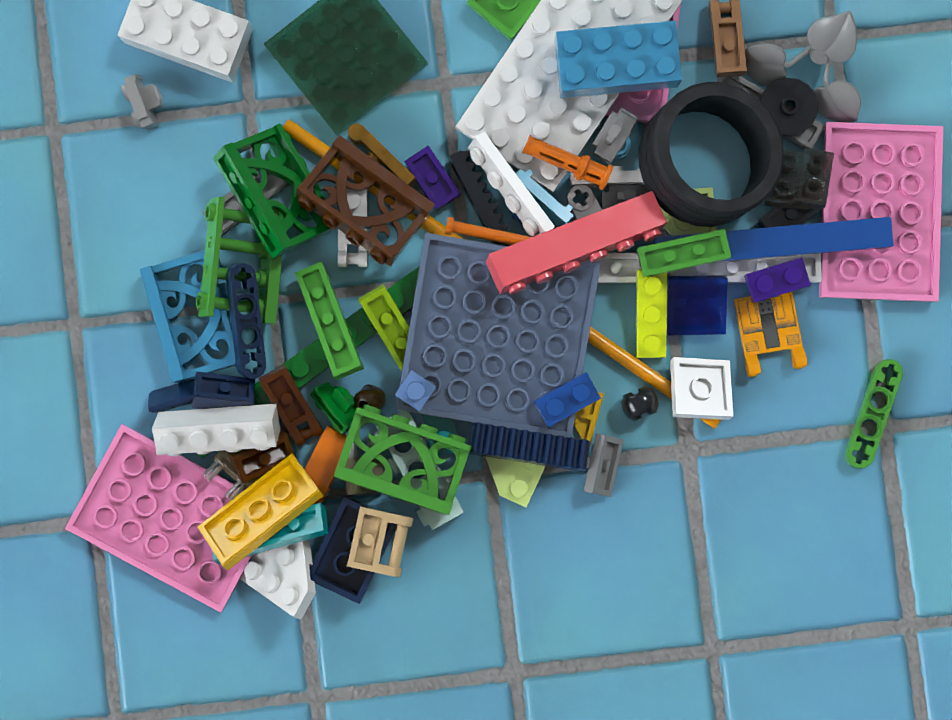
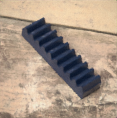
[469,422,590,472]

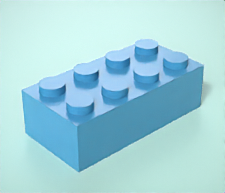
[555,21,682,98]

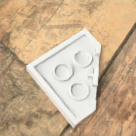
[240,540,316,620]

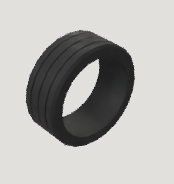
[638,82,784,227]

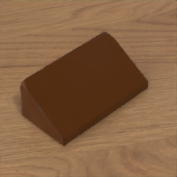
[228,429,295,484]

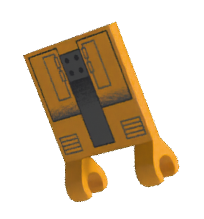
[734,292,807,377]

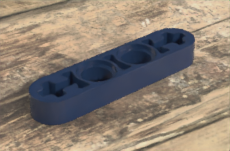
[226,263,266,379]

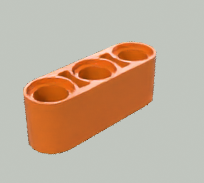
[305,425,347,504]

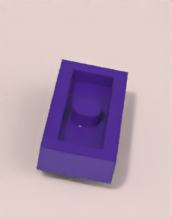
[404,145,461,211]
[744,257,811,303]

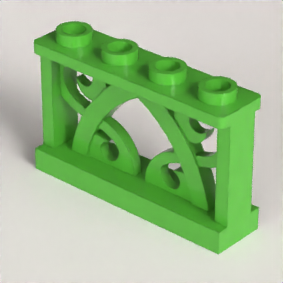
[333,404,472,515]

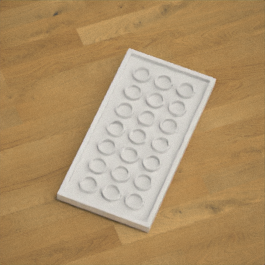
[455,0,683,193]

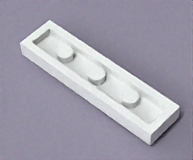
[467,132,555,237]

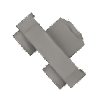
[121,74,163,130]
[592,108,638,164]

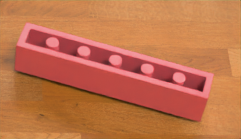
[486,191,667,295]

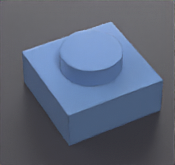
[394,370,436,412]

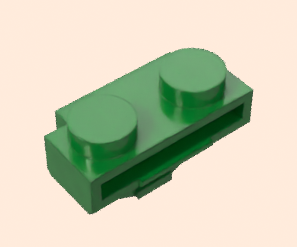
[310,382,356,435]

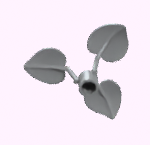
[745,11,861,123]

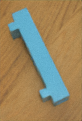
[516,169,574,227]

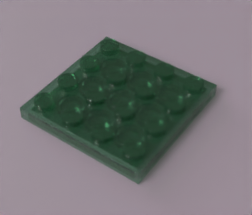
[264,0,428,136]

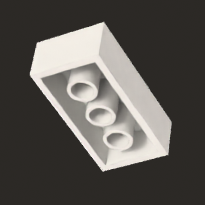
[117,0,253,83]

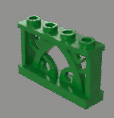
[213,123,333,260]

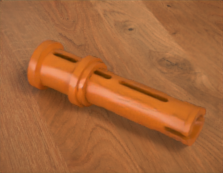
[522,135,614,191]

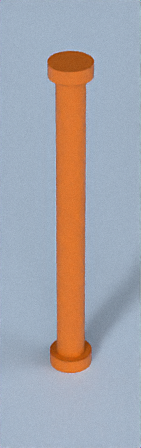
[445,216,531,245]

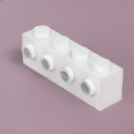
[152,404,280,456]

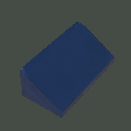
[192,371,255,409]
[148,379,195,413]

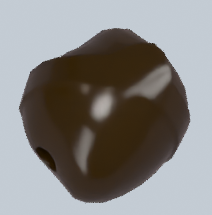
[353,384,386,411]

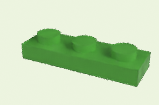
[636,229,732,278]

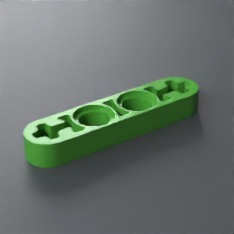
[844,359,903,469]

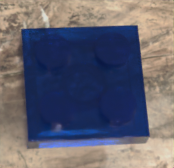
[667,275,728,336]

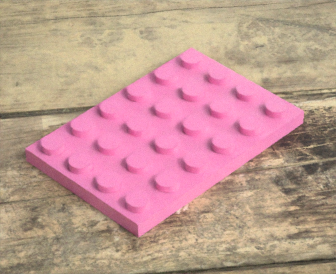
[819,122,943,302]
[65,424,252,613]

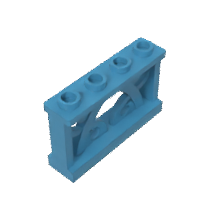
[140,250,247,383]

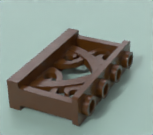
[296,135,435,266]

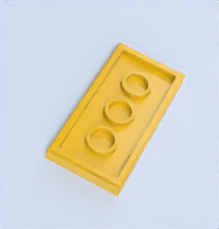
[197,453,324,571]

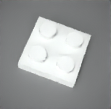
[670,357,733,420]

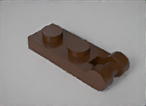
[259,364,324,447]

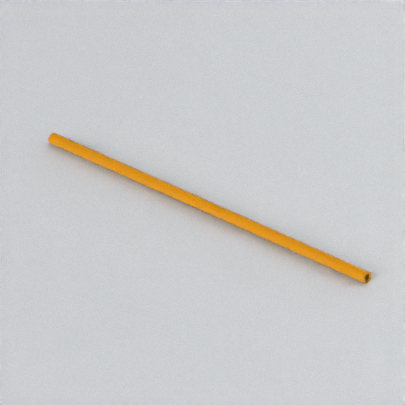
[283,119,721,429]

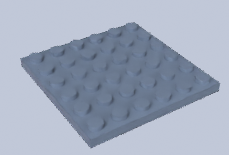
[396,233,601,438]

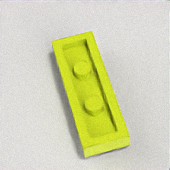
[636,269,667,358]

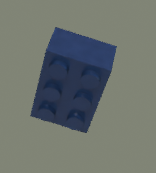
[310,495,397,604]

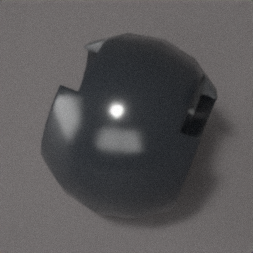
[621,386,659,421]

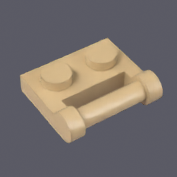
[347,506,414,577]

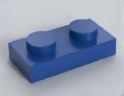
[534,372,601,427]

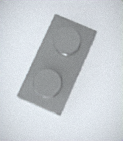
[584,433,624,497]

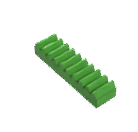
[295,261,364,380]

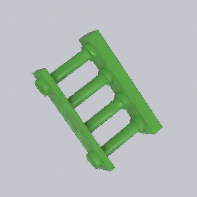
[196,196,285,325]

